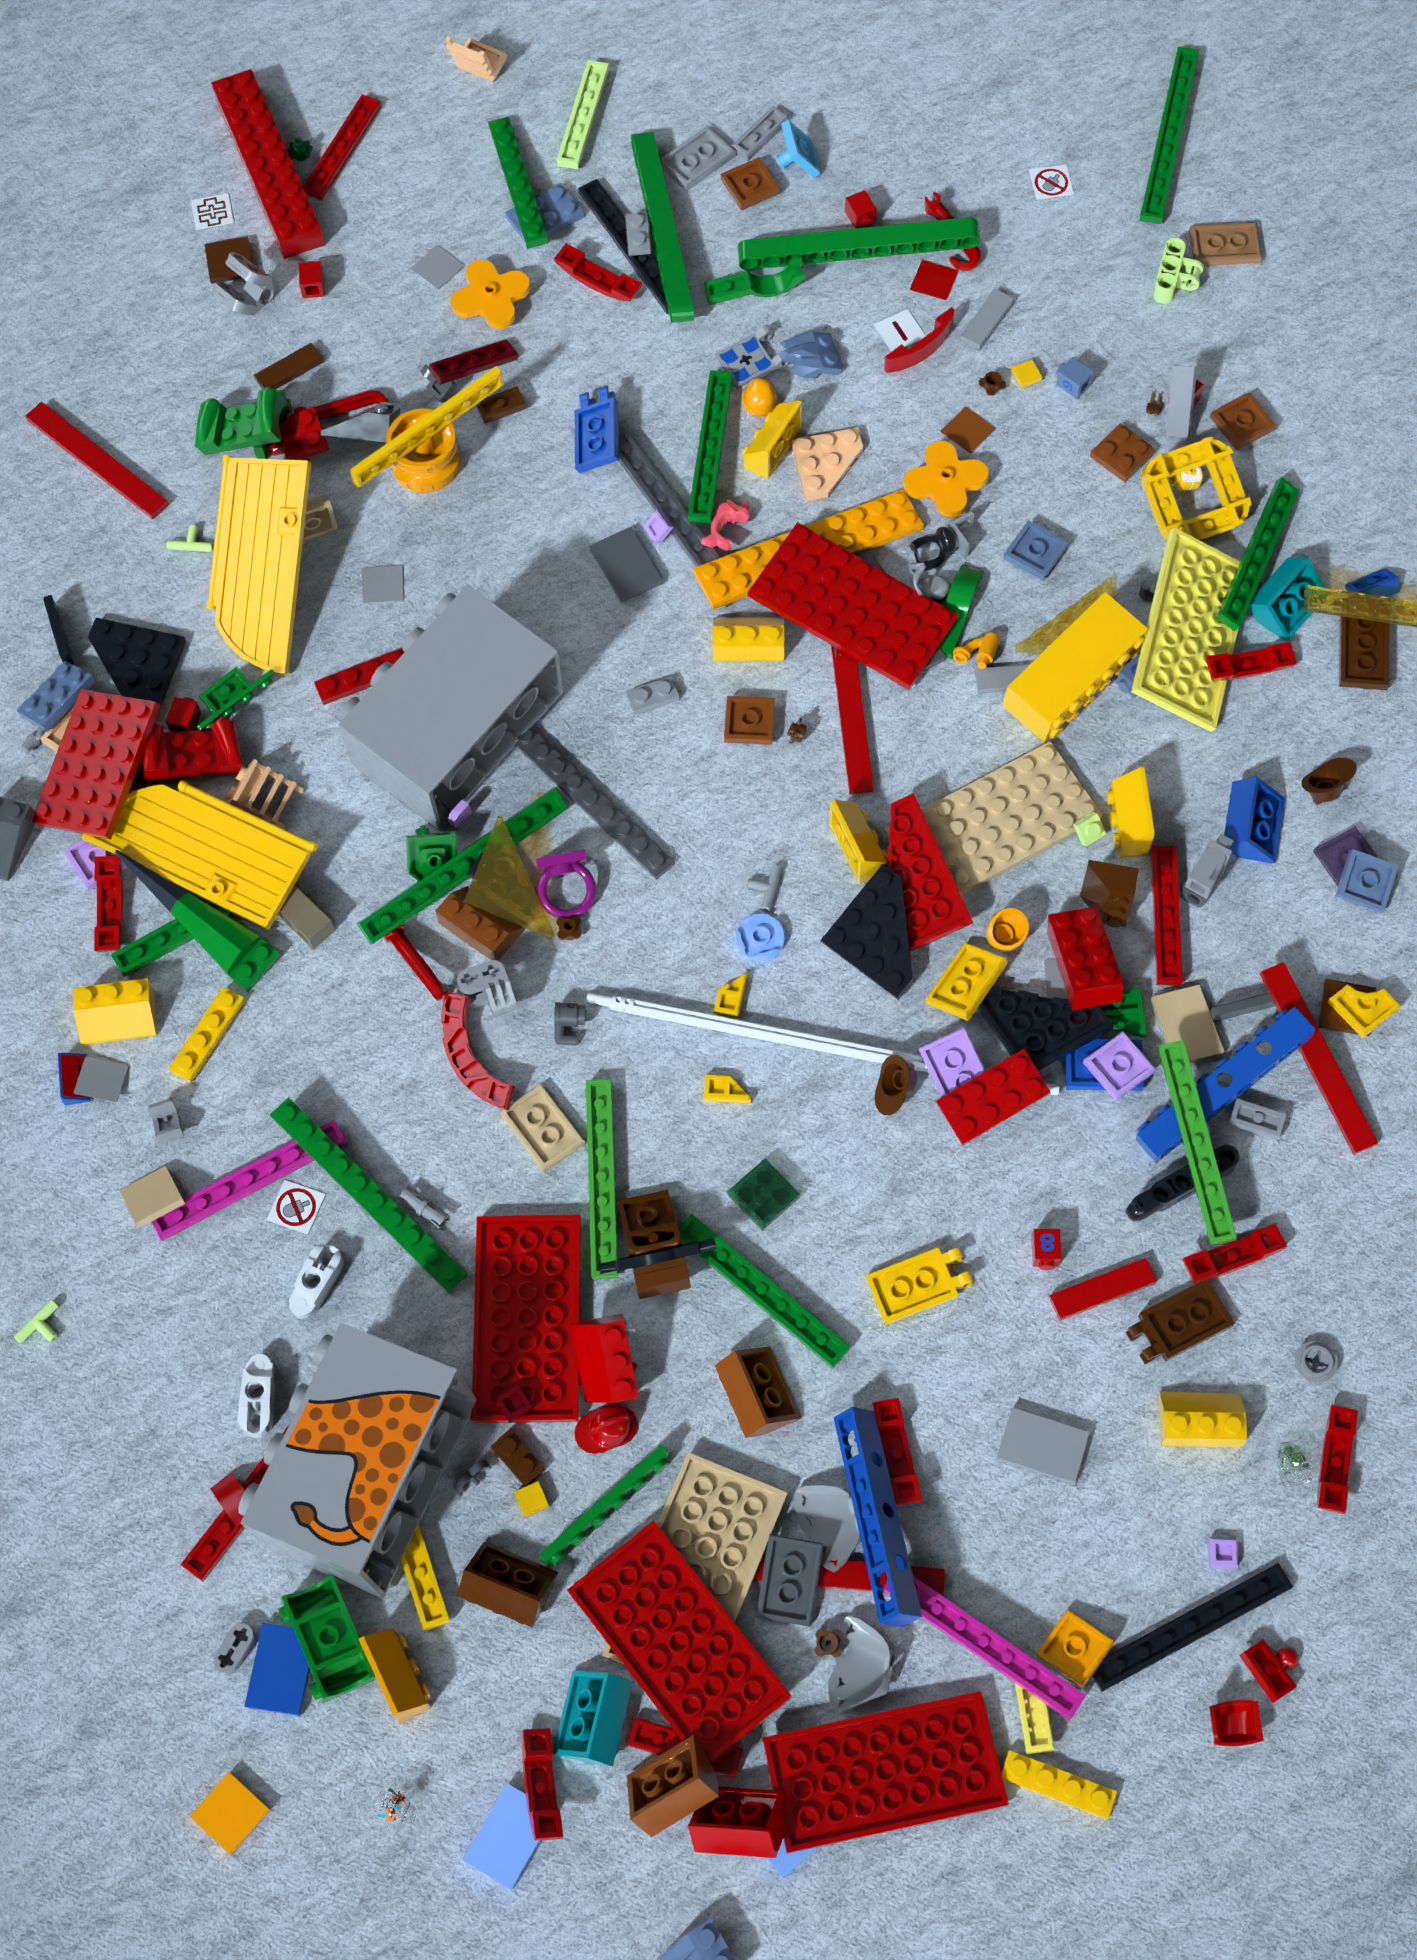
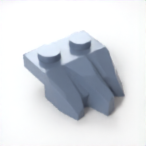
[779,331,843,379]
[659,1918,735,1960]

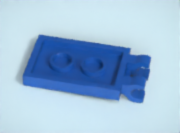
[574,385,619,473]

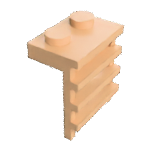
[446,36,507,83]
[225,759,304,829]

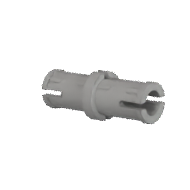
[399,1187,450,1229]

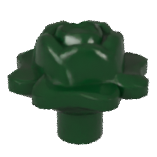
[287,138,313,161]

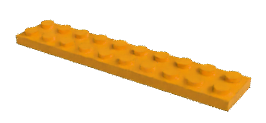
[693,489,924,610]

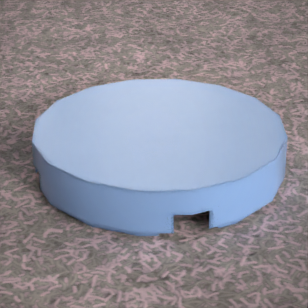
[736,913,785,962]

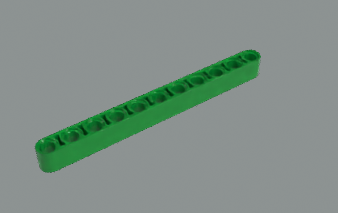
[631,131,694,323]
[737,217,981,270]

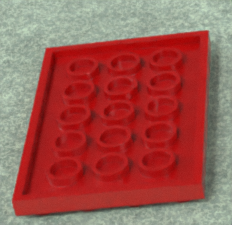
[32,689,161,840]

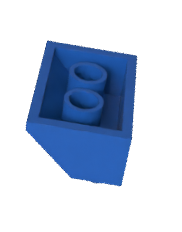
[1224,776,1285,864]

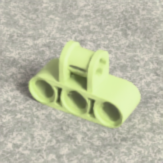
[1154,238,1204,303]

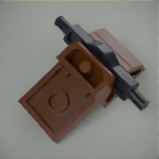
[598,1190,717,1299]

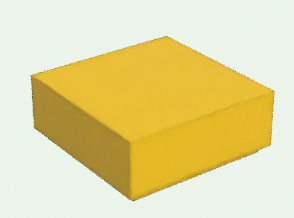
[1011,359,1042,389]
[514,1481,550,1518]

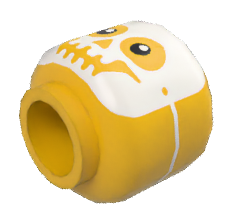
[1168,467,1205,491]

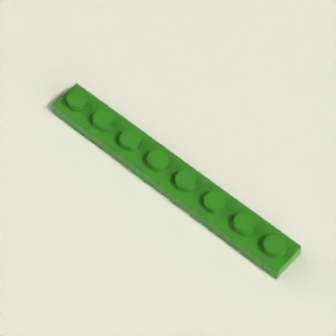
[1158,1040,1237,1246]
[586,1079,618,1279]

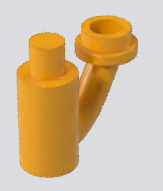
[953,632,1000,669]

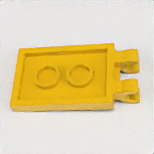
[865,1247,973,1326]

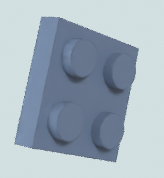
[1003,520,1068,581]
[1335,849,1398,913]

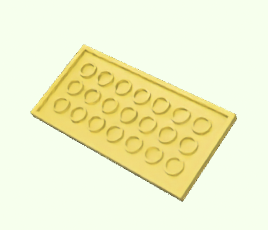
[1131,527,1240,732]

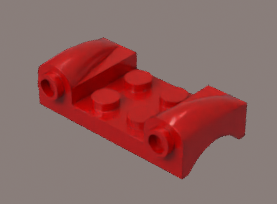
[142,717,242,781]

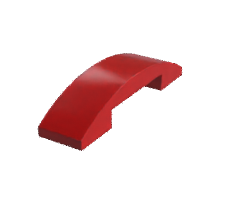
[554,243,642,302]
[884,307,955,373]
[1205,642,1297,681]
[94,855,123,952]
[1182,1223,1287,1283]
[872,1397,922,1506]
[1317,1404,1358,1514]
[522,1728,563,1841]

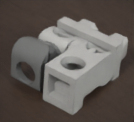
[1181,834,1234,908]

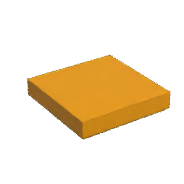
[1036,1609,1114,1688]
[189,1772,271,1855]

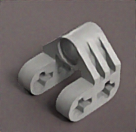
[212,252,274,315]
[457,960,518,1017]

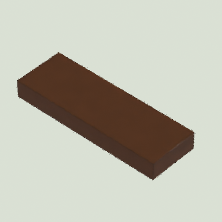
[254,343,324,390]

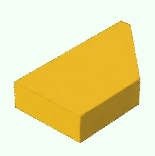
[714,973,747,1019]
[704,1074,751,1103]

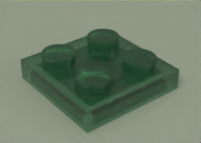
[727,1159,800,1231]

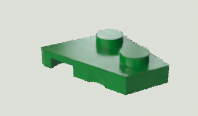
[1100,988,1147,1038]

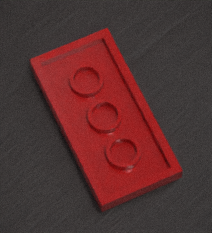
[936,1049,1051,1146]

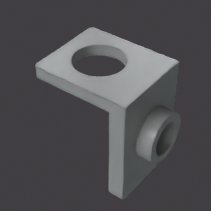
[948,511,974,558]

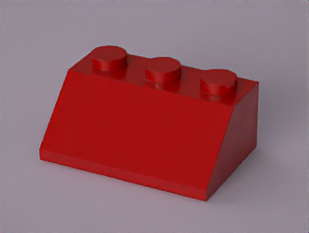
[571,1314,639,1403]
[688,1786,786,1858]

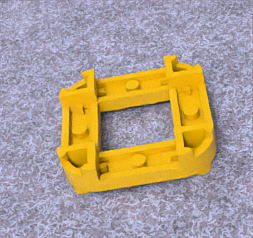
[1141,437,1251,542]

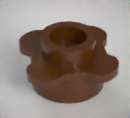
[979,372,1006,396]
[787,718,807,744]
[556,916,582,940]
[815,1628,843,1658]

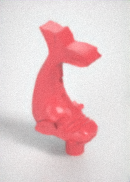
[701,500,750,551]

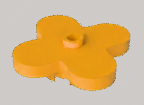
[451,260,530,329]
[903,441,989,518]

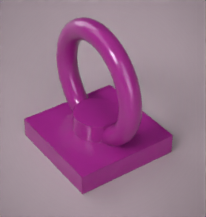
[536,849,596,918]

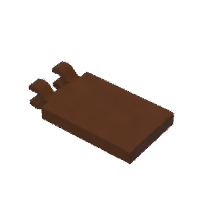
[1125,1280,1235,1364]

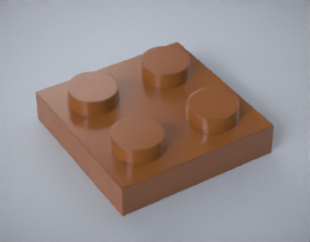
[721,157,780,210]
[1210,392,1276,450]
[1090,423,1156,483]
[724,696,775,745]

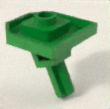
[406,825,457,881]

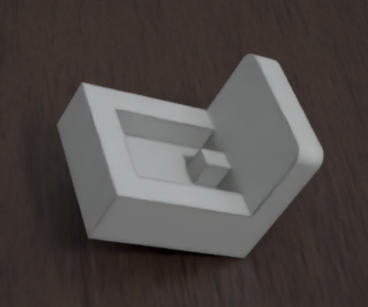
[148,1098,183,1143]

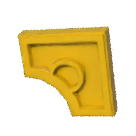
[1328,984,1401,1039]

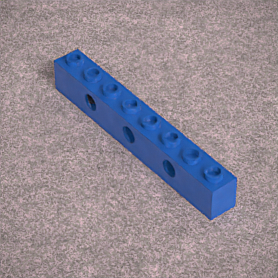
[1136,1007,1316,1163]
[833,1406,922,1627]

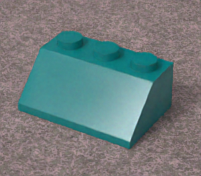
[1249,557,1329,641]
[553,1670,633,1767]

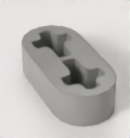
[214,1623,256,1675]

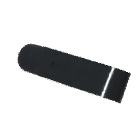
[1125,1145,1239,1221]

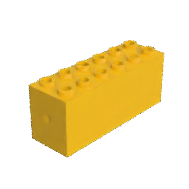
[1002,592,1148,743]

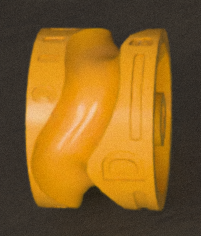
[386,408,460,493]

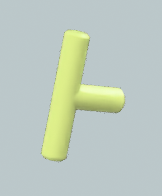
[167,524,214,552]
[14,1300,59,1343]

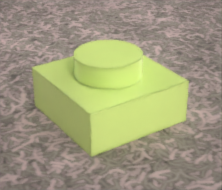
[1073,812,1106,846]

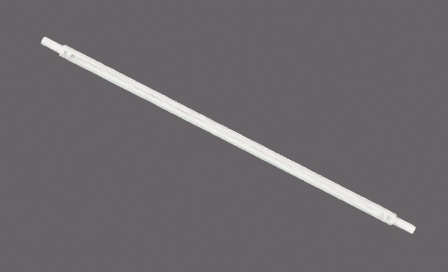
[587,993,1060,1095]

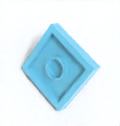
[776,119,821,178]

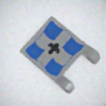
[715,325,789,389]

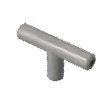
[747,865,782,912]

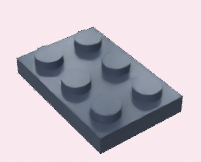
[505,183,584,242]
[17,661,96,732]

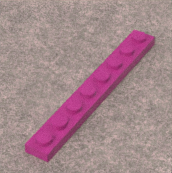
[152,1119,347,1241]
[883,1576,1086,1721]

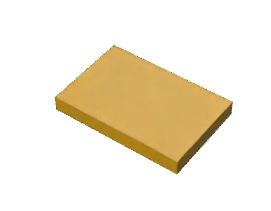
[925,942,1008,1021]

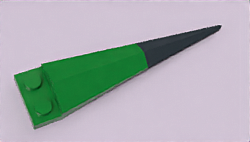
[115,850,281,992]

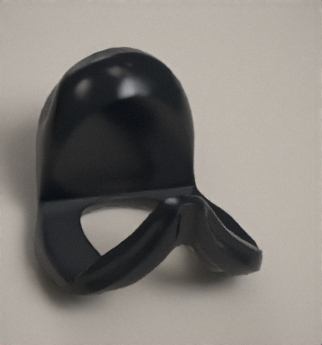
[910,527,956,570]

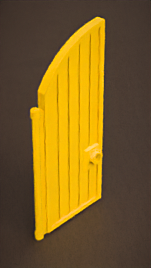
[206,455,311,675]
[81,780,318,929]

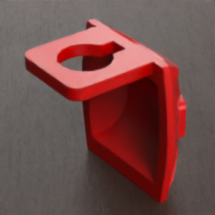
[1209,1700,1264,1746]

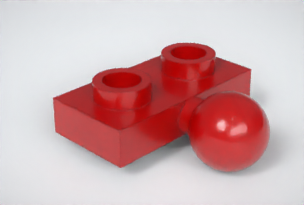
[1239,1639,1299,1703]

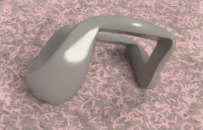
[908,562,951,600]

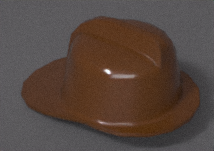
[1301,758,1357,805]
[874,1055,917,1116]

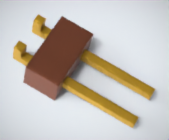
[1146,392,1161,416]

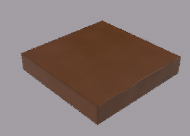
[204,237,253,284]
[1318,979,1376,1037]

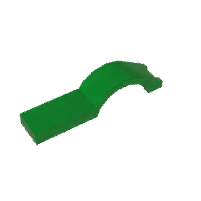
[704,258,806,305]
[939,564,984,659]

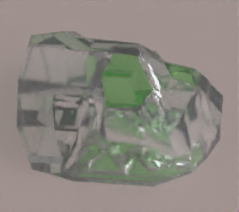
[1277,1442,1313,1487]

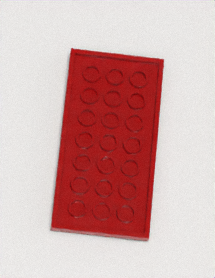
[747,522,959,690]
[471,1215,581,1423]
[567,1520,792,1764]
[762,1691,1009,1854]

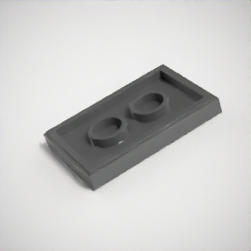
[590,527,663,603]
[756,1534,824,1627]

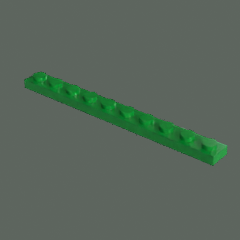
[1139,46,1199,225]
[357,788,568,944]
[270,1097,467,1294]

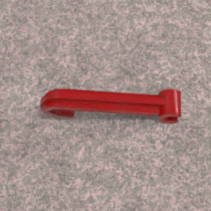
[925,192,981,271]
[293,390,388,420]
[383,925,444,1001]

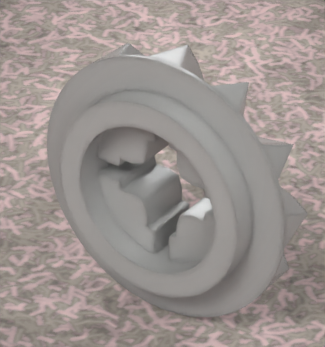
[1295,1341,1338,1384]

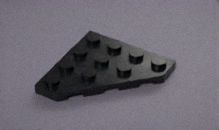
[88,617,186,722]
[820,864,914,1000]
[977,985,1113,1071]

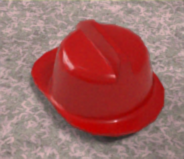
[574,1404,638,1454]

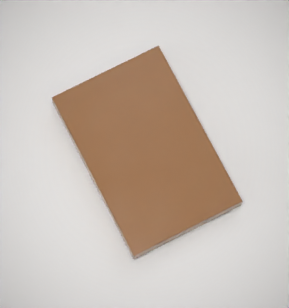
[1189,222,1262,266]

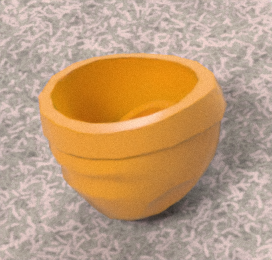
[742,377,778,417]
[986,908,1029,952]

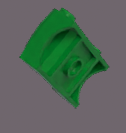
[195,387,288,455]
[278,1575,375,1704]

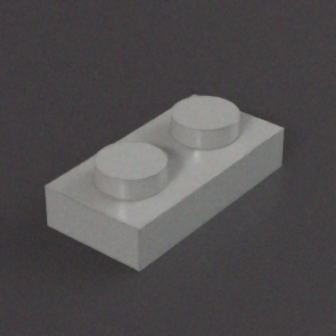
[625,213,651,256]
[626,677,679,715]
[1228,1099,1287,1140]

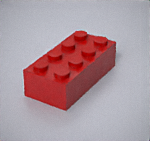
[1047,906,1124,1011]

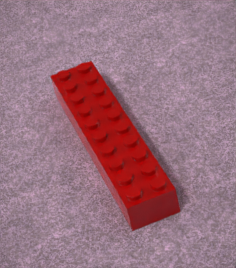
[211,69,325,259]

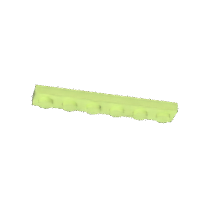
[556,60,609,169]

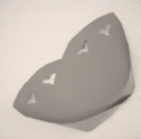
[794,1485,861,1572]
[828,1616,894,1711]

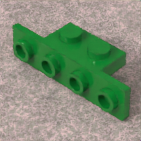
[195,666,275,730]

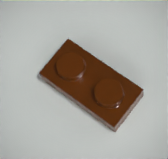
[476,386,526,424]
[490,1429,546,1487]

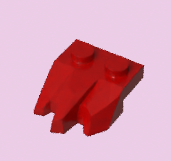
[269,406,330,462]

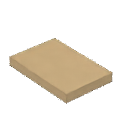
[1151,984,1224,1064]
[499,1084,586,1173]

